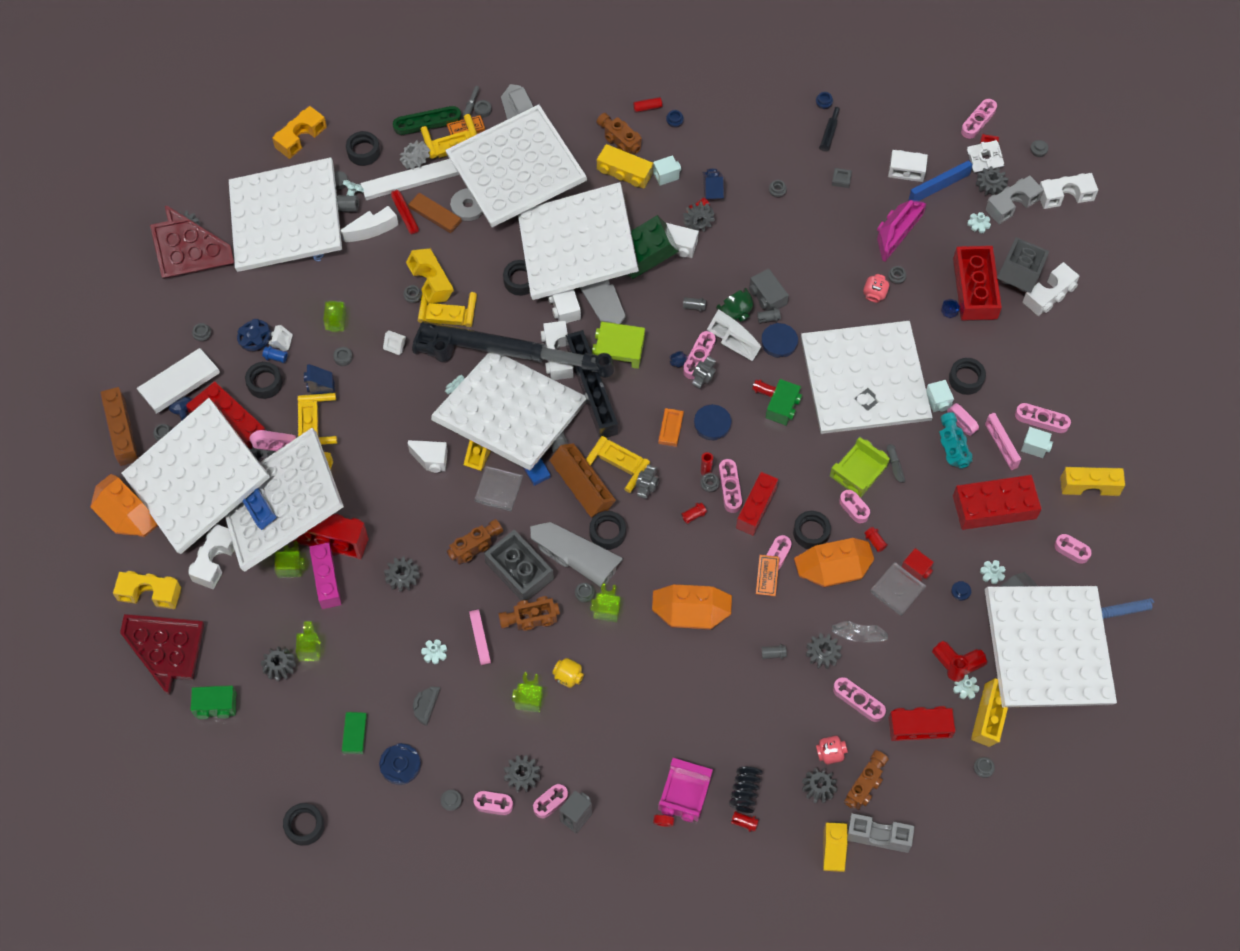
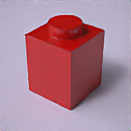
[901,548,934,583]

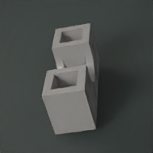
[986,176,1043,224]
[847,813,914,853]

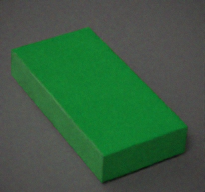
[342,712,367,754]

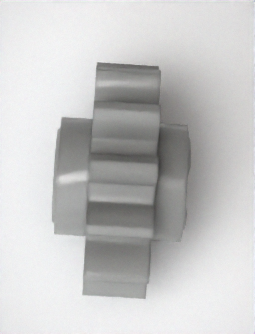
[400,140,430,170]

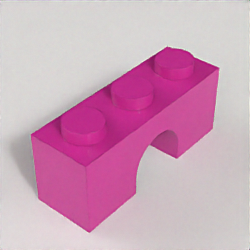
[309,543,341,609]

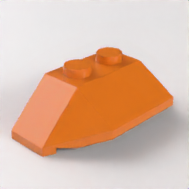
[90,474,158,537]
[794,538,874,587]
[652,584,732,630]

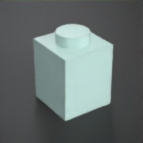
[653,155,681,185]
[926,380,954,412]
[1021,427,1053,458]

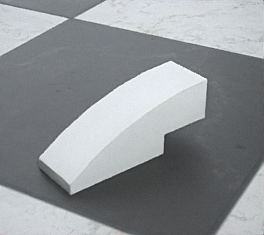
[340,206,398,242]
[707,309,761,361]

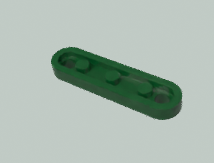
[393,106,461,135]

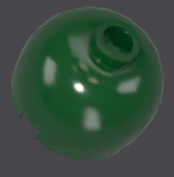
[716,288,753,322]

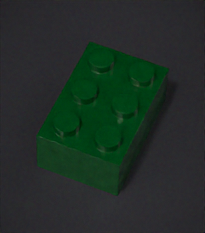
[628,215,679,279]

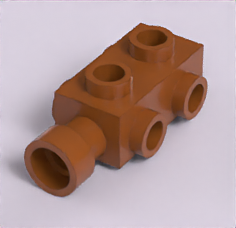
[596,113,642,154]
[447,519,503,565]
[498,596,560,631]
[844,750,889,810]

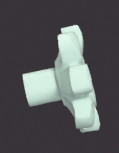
[342,180,364,196]
[967,212,991,233]
[445,375,465,394]
[980,560,1005,584]
[421,640,447,664]
[953,675,979,700]

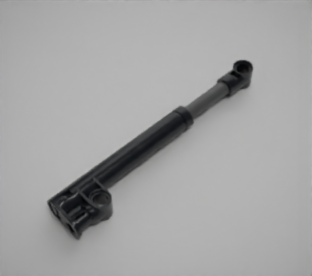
[412,321,614,377]

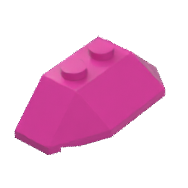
[877,200,926,262]

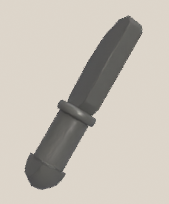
[462,86,479,118]
[887,444,905,483]

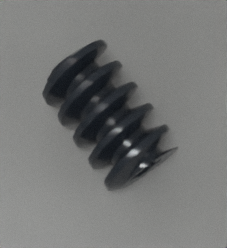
[729,766,763,813]

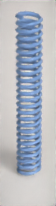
[1101,598,1154,619]

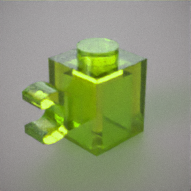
[323,301,346,332]
[275,541,305,578]
[590,583,621,622]
[296,621,320,661]
[512,673,543,712]

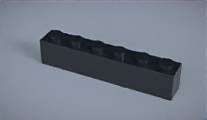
[565,330,618,439]

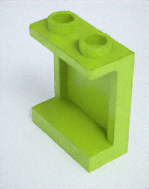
[592,322,645,369]
[830,437,890,498]

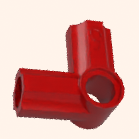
[932,641,987,682]

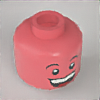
[863,274,889,303]
[816,736,848,765]

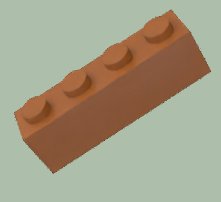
[100,387,138,466]
[549,443,616,518]

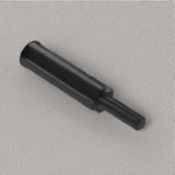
[819,107,840,151]

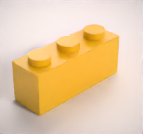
[597,144,653,189]
[971,678,1008,747]

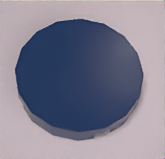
[761,323,798,358]
[694,404,732,441]
[379,743,421,785]

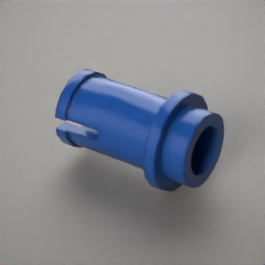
[262,346,288,363]

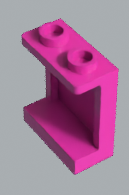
[658,758,713,822]

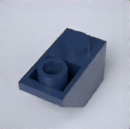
[703,168,724,199]
[304,364,335,395]

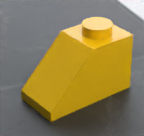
[463,440,491,471]
[823,823,847,872]

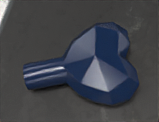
[169,397,192,421]

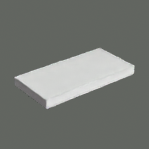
[137,348,220,414]

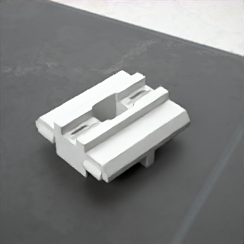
[967,140,1004,173]

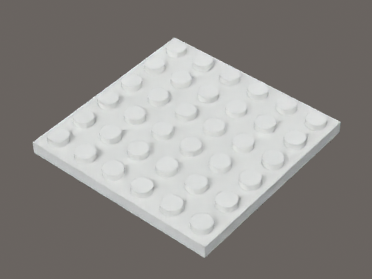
[446,105,587,227]
[229,158,342,272]
[518,182,639,300]
[801,321,933,434]
[431,352,586,470]
[122,398,270,554]
[225,428,344,572]
[985,586,1117,707]

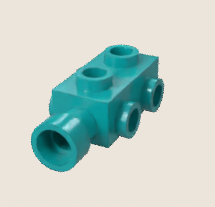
[939,412,973,468]

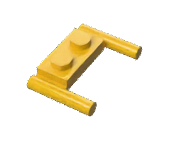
[421,114,477,159]
[417,292,477,327]
[298,393,337,445]
[586,436,650,493]

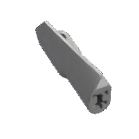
[501,84,533,120]
[579,280,625,324]
[530,522,623,588]

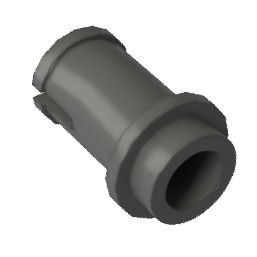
[683,297,707,312]
[757,308,781,323]
[762,644,787,659]

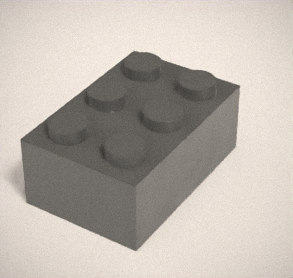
[997,237,1049,293]
[484,530,554,601]

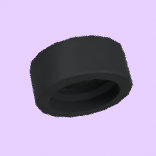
[346,131,380,166]
[503,260,530,296]
[949,358,986,395]
[245,361,283,399]
[793,510,831,549]
[589,511,626,550]
[283,803,324,846]

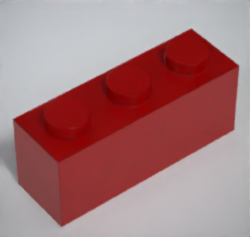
[736,472,778,536]
[888,706,955,741]

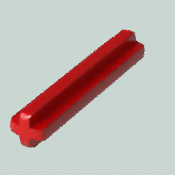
[391,190,419,234]

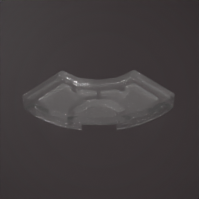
[832,621,888,643]

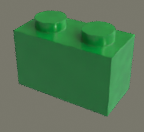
[765,379,802,426]
[191,686,237,719]

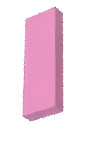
[985,413,1021,470]

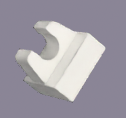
[269,325,293,351]
[383,330,406,355]

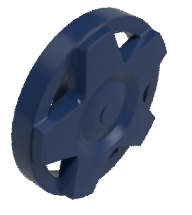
[237,319,271,351]

